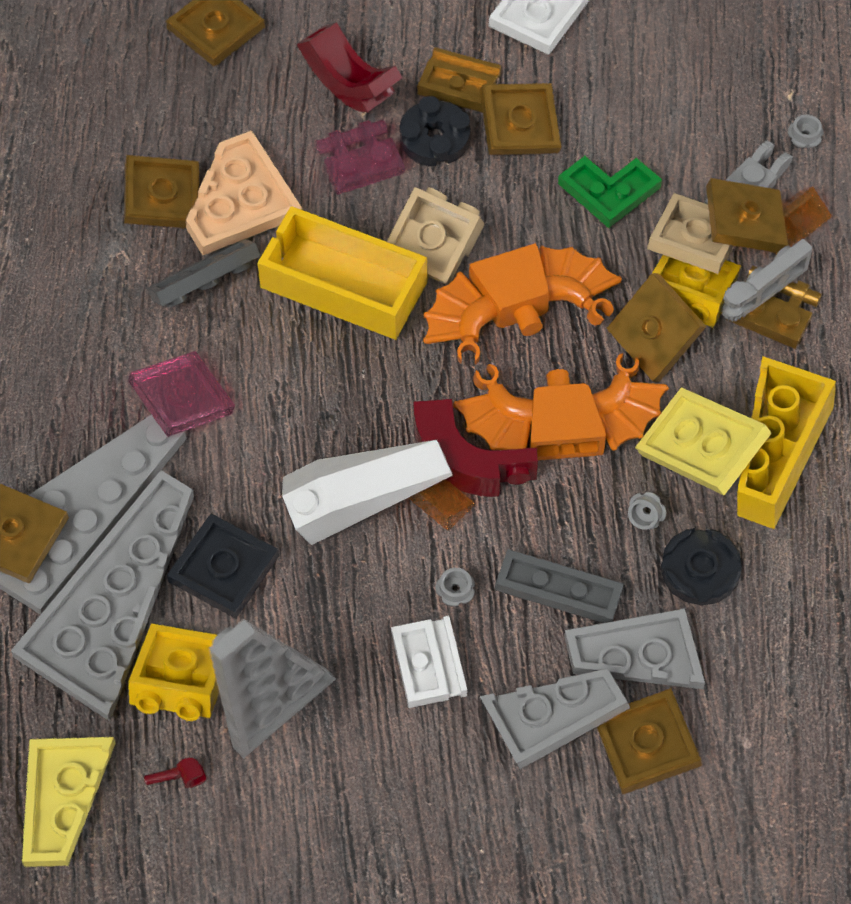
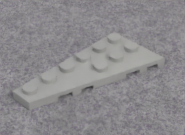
[0,413,186,615]
[11,470,194,721]
[209,619,336,759]

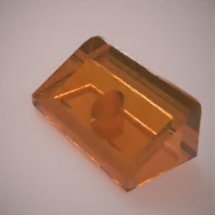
[773,186,833,255]
[408,479,475,531]

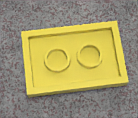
[635,387,771,495]

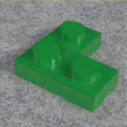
[558,156,662,228]

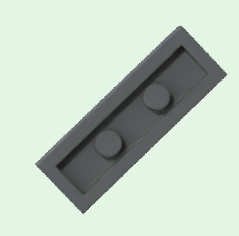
[147,239,261,307]
[495,549,624,623]

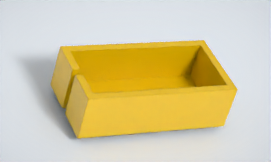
[257,206,427,340]

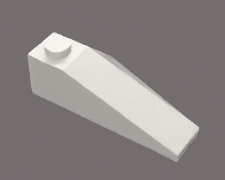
[282,440,453,545]

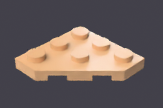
[186,130,302,255]

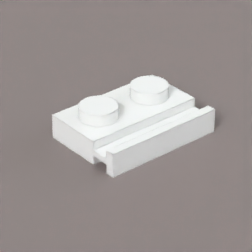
[391,616,467,708]

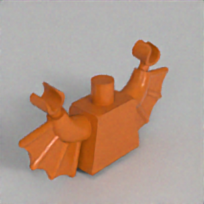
[423,243,622,365]
[453,353,669,461]

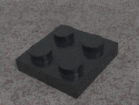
[167,513,279,619]

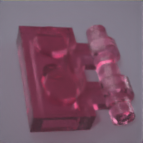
[315,119,405,195]

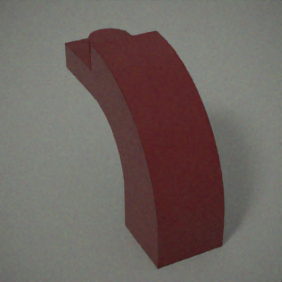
[296,22,402,112]
[413,399,538,497]

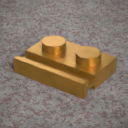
[417,47,501,113]

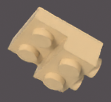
[387,187,485,285]
[647,193,734,274]

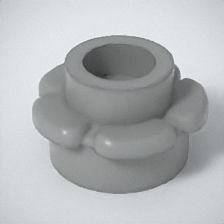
[788,115,824,148]
[628,492,666,530]
[435,568,475,607]

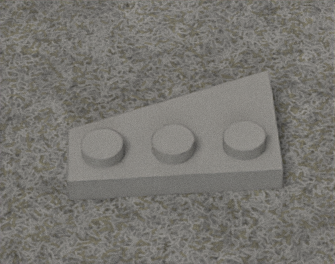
[564,609,705,689]
[480,668,630,769]

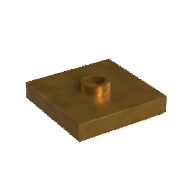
[166,0,265,67]
[480,83,561,155]
[124,155,199,228]
[706,178,788,253]
[606,273,707,382]
[0,484,69,584]
[596,688,702,794]

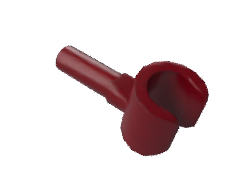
[144,757,207,788]

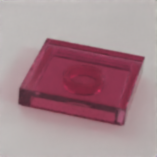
[128,351,235,437]

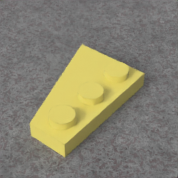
[22,737,116,867]

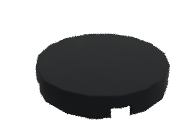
[661,528,742,606]

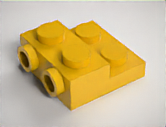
[652,255,741,328]
[128,623,219,721]

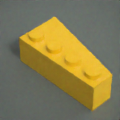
[737,356,836,529]

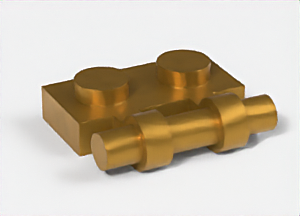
[726,265,822,349]

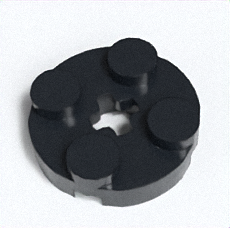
[400,96,470,166]

